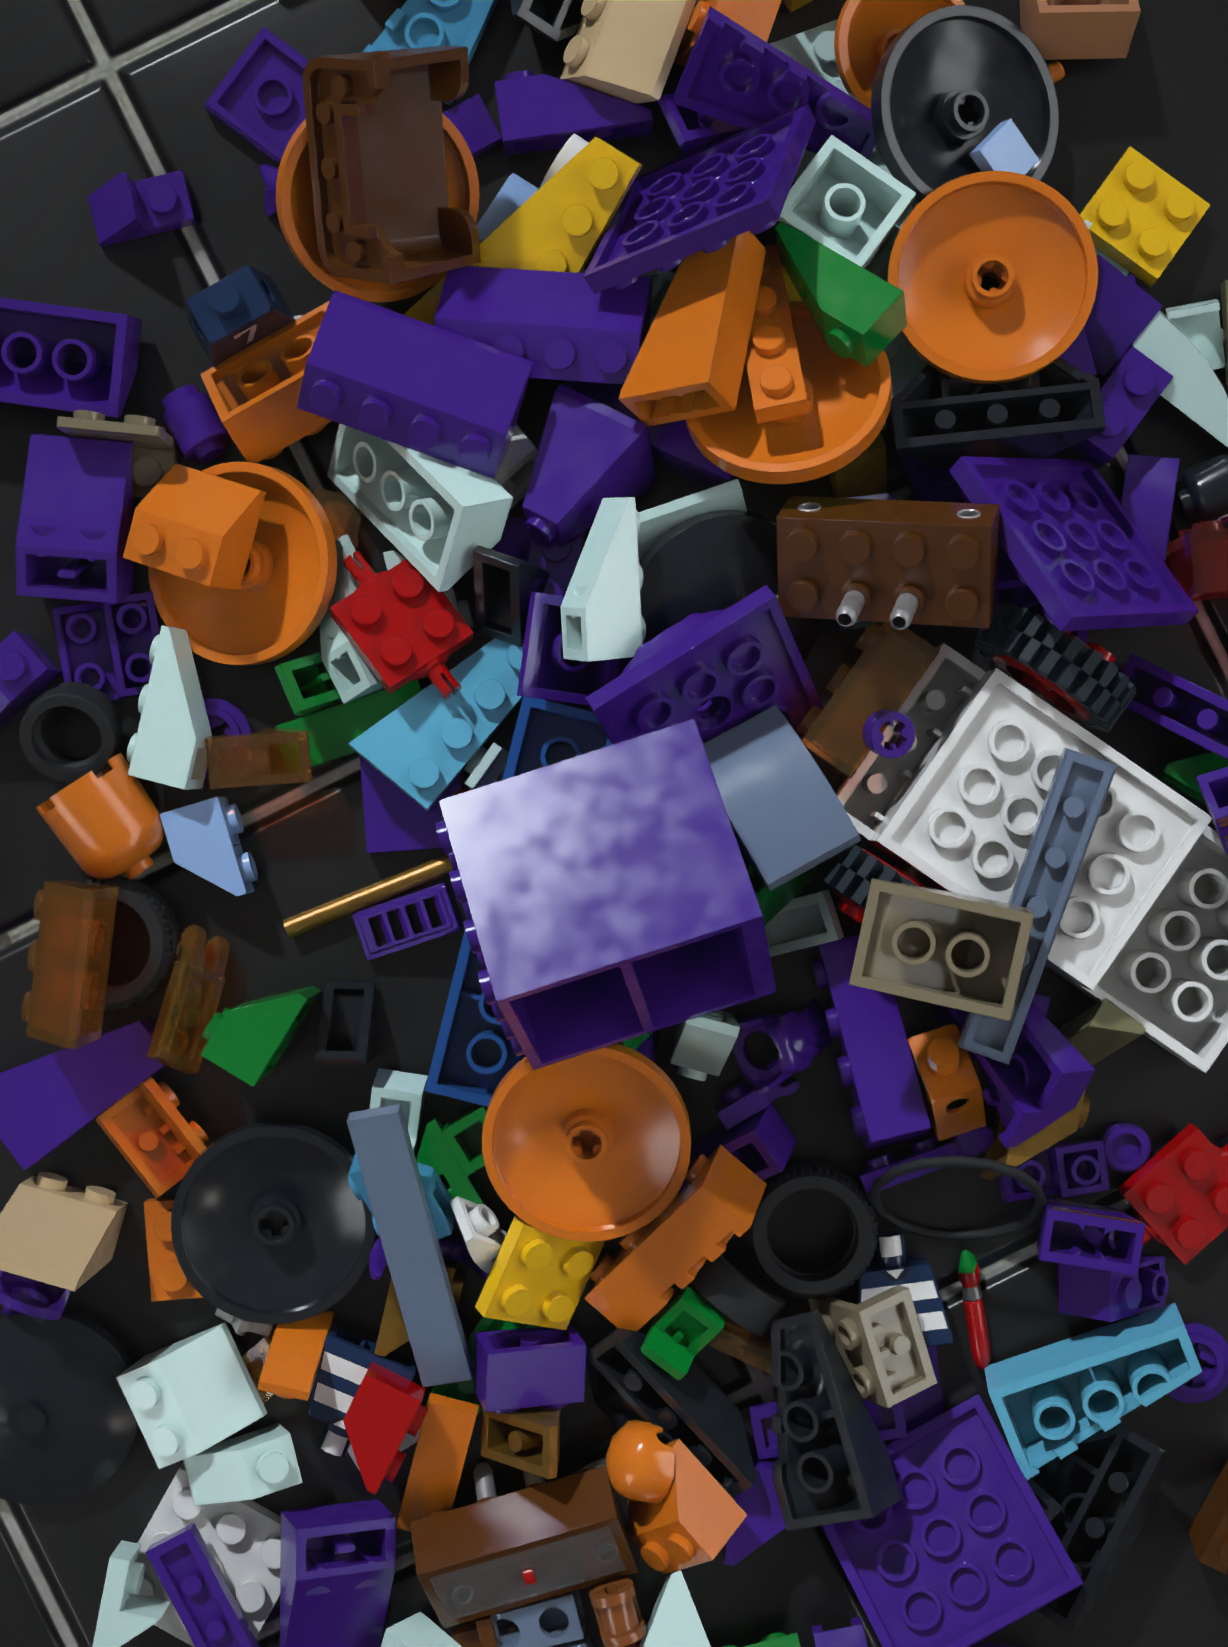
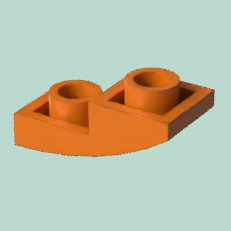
[257,1310,335,1401]

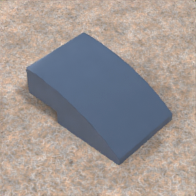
[703,705,861,891]

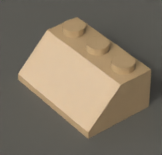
[560,0,696,104]

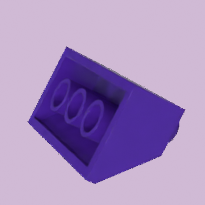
[434,266,653,385]
[297,290,534,479]
[0,297,142,418]

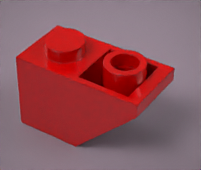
[343,1362,429,1495]

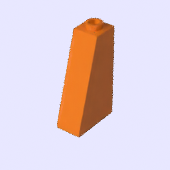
[619,231,766,427]

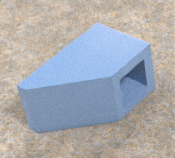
[159,796,258,896]

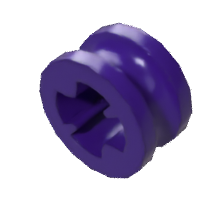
[862,709,915,758]

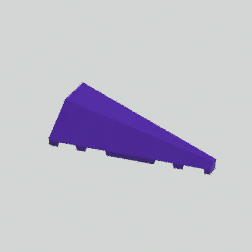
[949,1002,1096,1148]

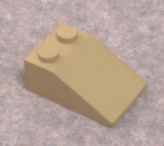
[0,1172,128,1292]

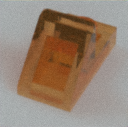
[205,728,313,789]

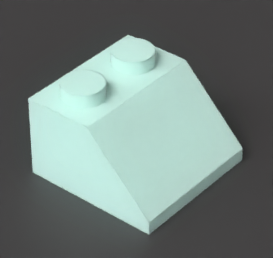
[778,135,916,269]
[116,1322,268,1469]

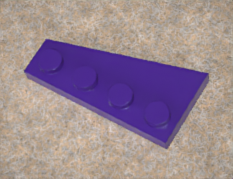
[673,6,877,160]

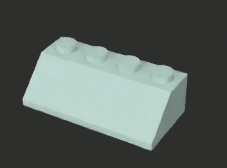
[327,423,513,592]

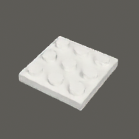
[138,1462,281,1647]

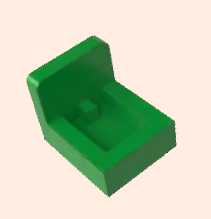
[641,1286,727,1380]

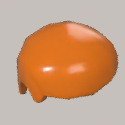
[606,1420,676,1504]

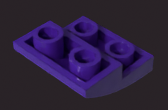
[51,591,160,709]

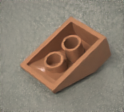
[1019,0,1141,60]

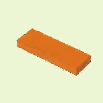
[396,1392,479,1532]

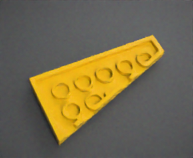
[404,137,642,326]

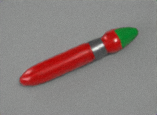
[958,1250,991,1371]

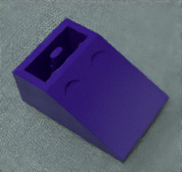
[15,434,134,603]
[280,1499,396,1647]

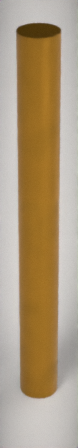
[283,854,453,938]

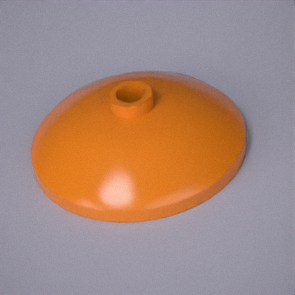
[834,0,965,109]

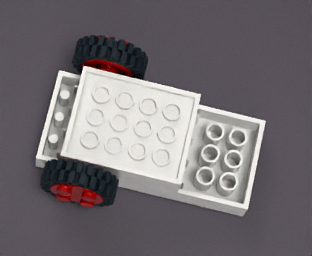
[813,602,1228,1073]

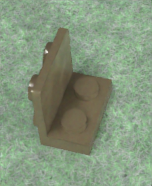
[57,410,180,500]
[808,1285,937,1408]

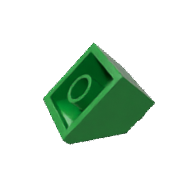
[200,986,321,1087]

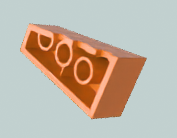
[584,1144,767,1331]

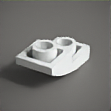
[450,1196,507,1275]

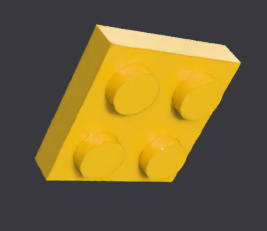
[1080,146,1210,287]
[475,1216,605,1330]

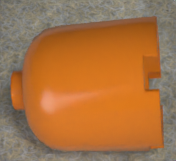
[36,752,165,881]

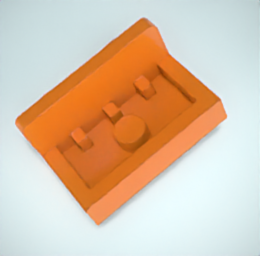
[95,1076,210,1199]

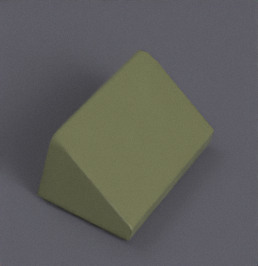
[1058,998,1146,1065]

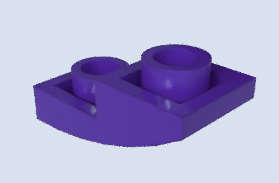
[1121,454,1180,563]
[998,1139,1110,1203]

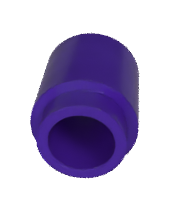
[161,384,230,464]

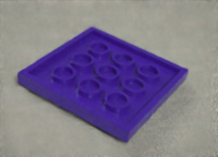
[584,103,816,294]
[949,456,1199,631]
[822,1394,1085,1647]

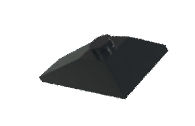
[771,1309,902,1531]

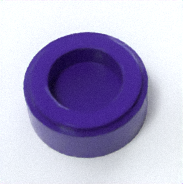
[1098,1121,1151,1173]

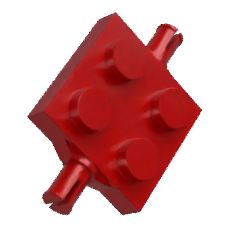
[330,551,474,700]
[1116,1123,1228,1265]

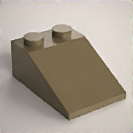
[849,878,1034,1021]

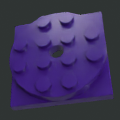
[585,585,832,745]

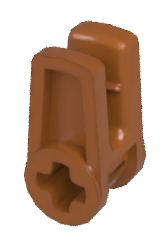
[589,1575,647,1647]

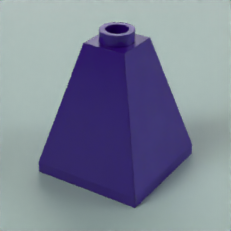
[522,383,657,545]

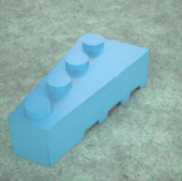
[348,638,524,812]
[984,1303,1202,1480]

